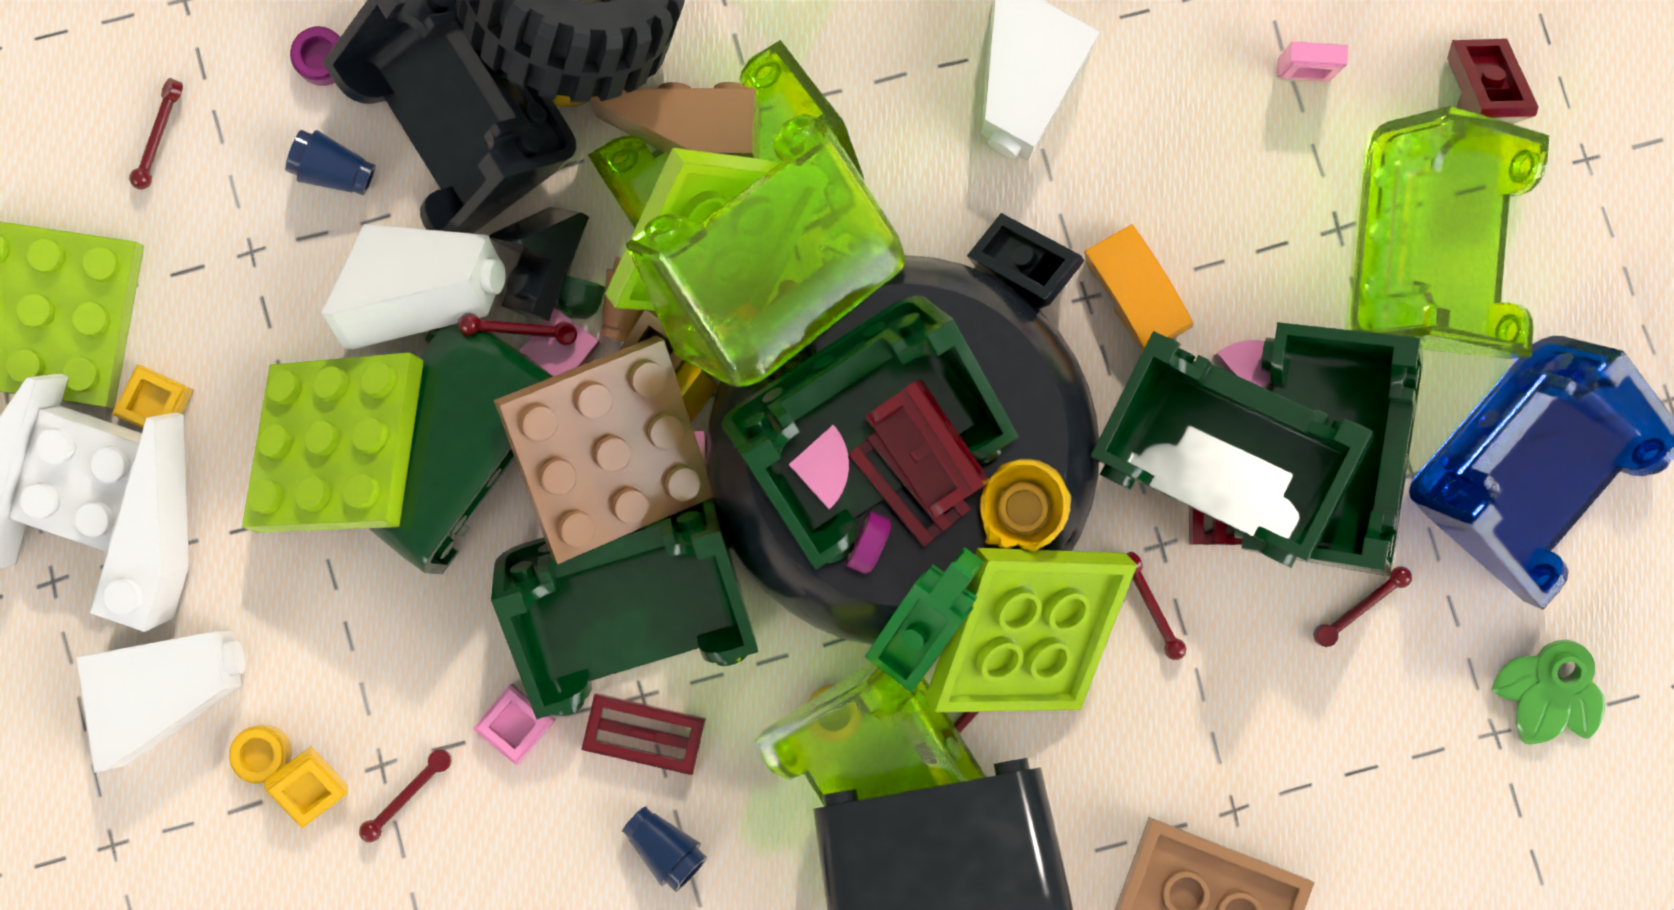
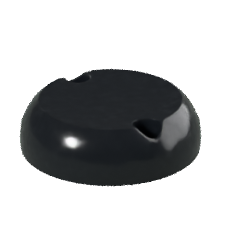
[706,255,1099,646]

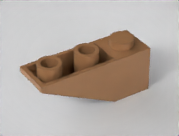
[589,82,761,159]

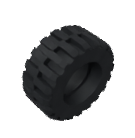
[455,0,685,103]

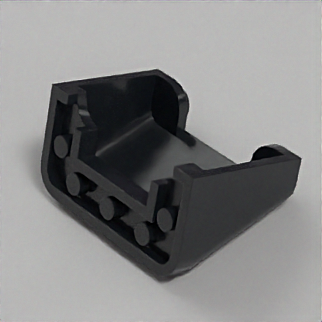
[322,0,576,234]
[813,758,1073,910]

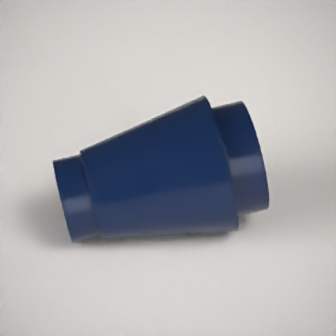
[285,130,376,196]
[622,806,707,892]

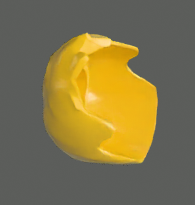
[979,459,1071,551]

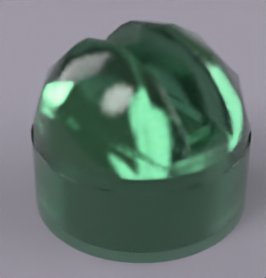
[558,276,605,319]

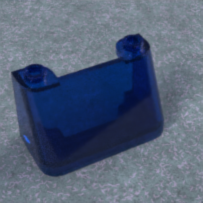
[1409,335,1674,610]

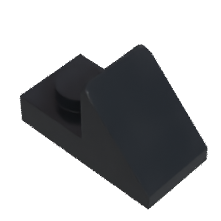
[489,207,589,321]
[967,213,1085,309]

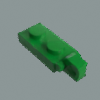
[865,547,984,693]

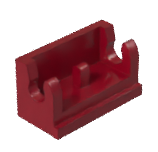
[865,380,990,518]

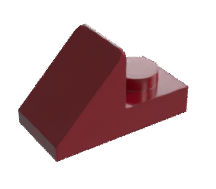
[1447,38,1539,128]

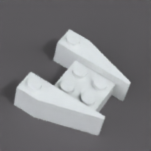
[0,373,189,632]

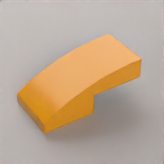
[1084,224,1193,351]

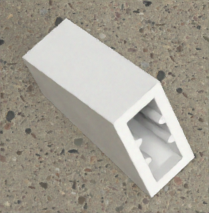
[980,0,1100,160]
[321,224,506,349]
[76,630,246,773]

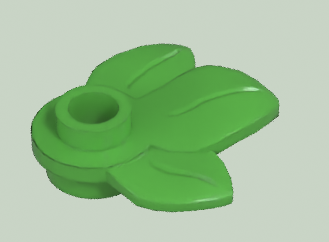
[1491,640,1605,745]

